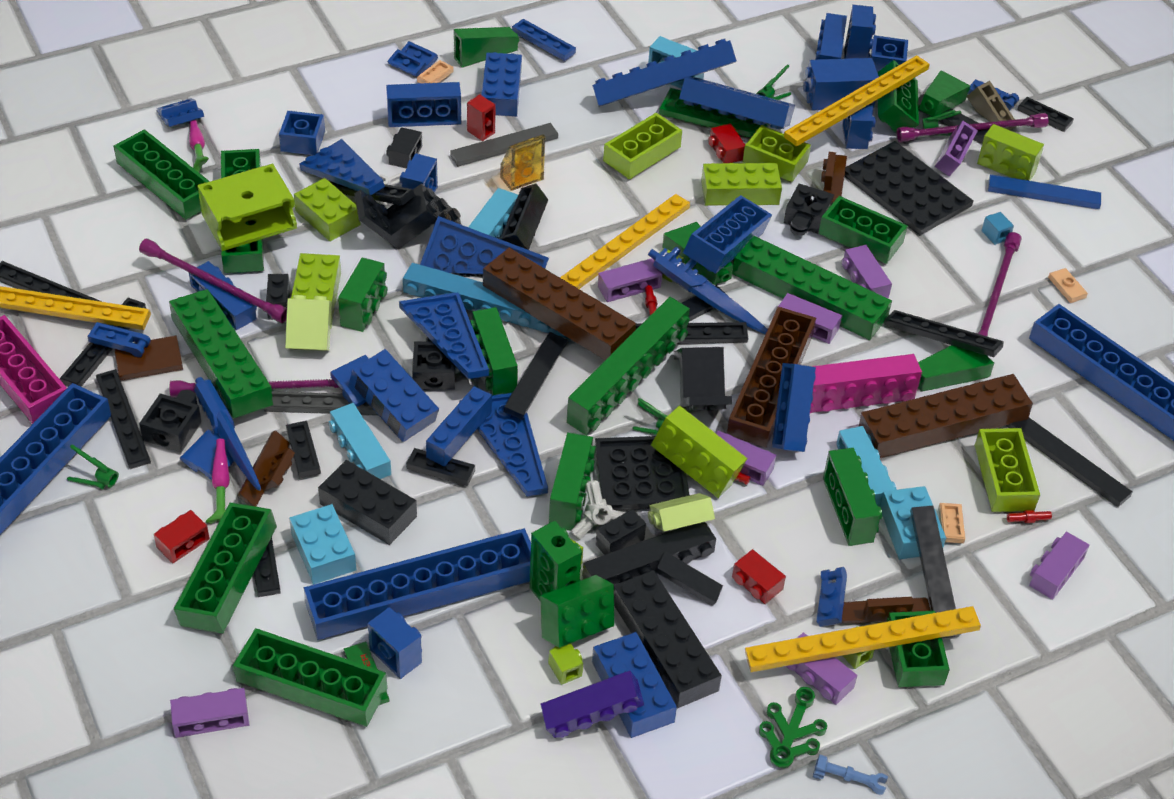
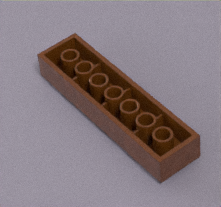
[483,248,636,360]
[727,306,817,448]
[858,374,1033,458]

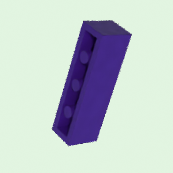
[541,670,644,738]

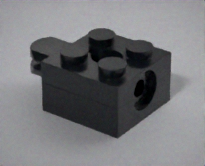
[784,183,834,235]
[412,337,456,390]
[139,389,202,453]

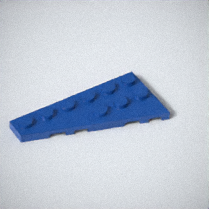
[299,139,385,195]
[420,216,549,274]
[399,292,489,379]
[459,393,548,497]

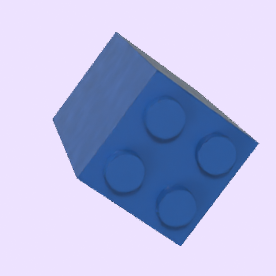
[803,58,879,111]

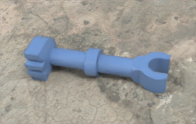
[813,754,888,795]

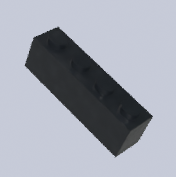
[500,183,549,250]

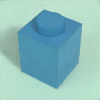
[981,212,1014,245]

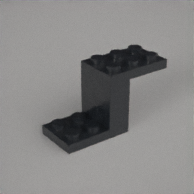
[355,184,462,250]
[674,347,732,411]

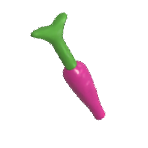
[189,120,209,172]
[206,439,230,524]

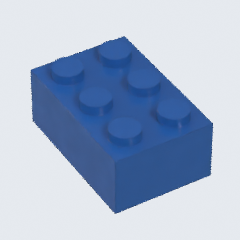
[844,4,876,59]

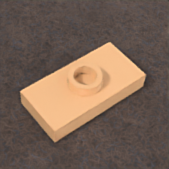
[417,60,453,83]
[1048,268,1088,303]
[938,503,965,544]

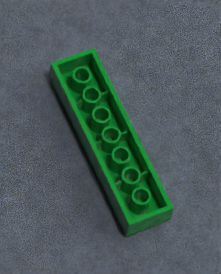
[221,149,264,273]
[732,236,892,340]
[169,289,273,419]
[566,297,690,436]

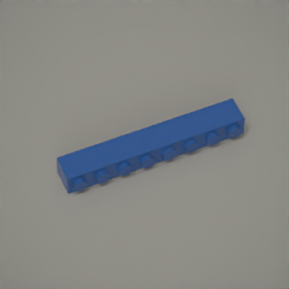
[592,39,737,107]

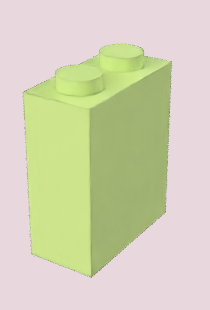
[285,295,332,351]
[648,493,715,531]

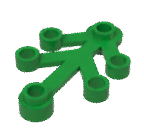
[759,687,827,768]

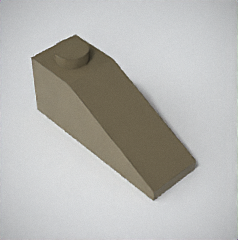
[966,81,1016,130]

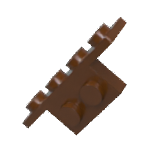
[821,152,847,202]
[238,431,295,507]
[842,596,931,624]

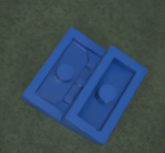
[387,41,438,77]
[157,98,204,127]
[330,355,369,407]
[180,430,235,480]

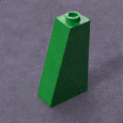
[454,27,519,68]
[919,70,971,116]
[662,222,733,285]
[918,345,994,392]

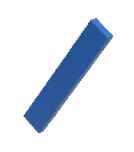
[988,174,1101,209]

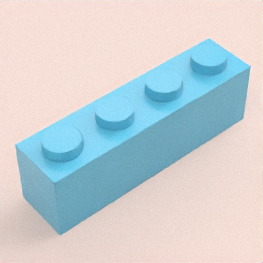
[469,188,518,238]
[328,403,391,479]
[836,426,897,506]

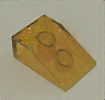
[500,134,545,191]

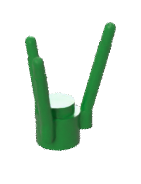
[757,64,791,100]
[922,110,961,136]
[633,398,667,435]
[67,445,119,490]

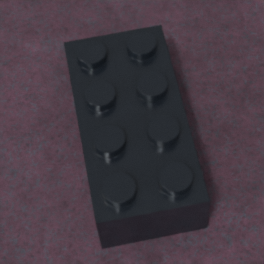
[318,460,417,545]

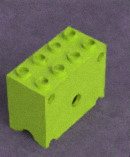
[198,163,297,251]

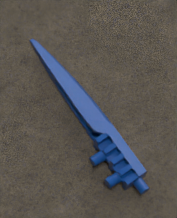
[648,247,768,335]
[194,377,261,491]

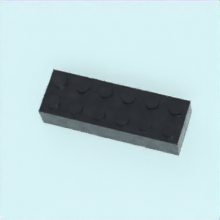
[614,570,722,709]

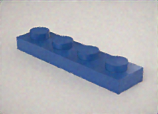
[512,19,576,61]

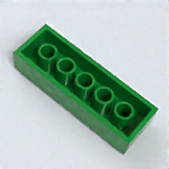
[113,129,210,220]
[174,502,277,634]
[233,628,388,727]

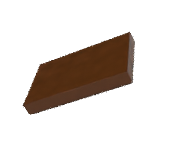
[114,335,183,381]

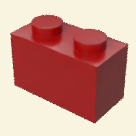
[467,95,496,141]
[708,124,745,163]
[154,510,210,564]
[732,549,786,604]

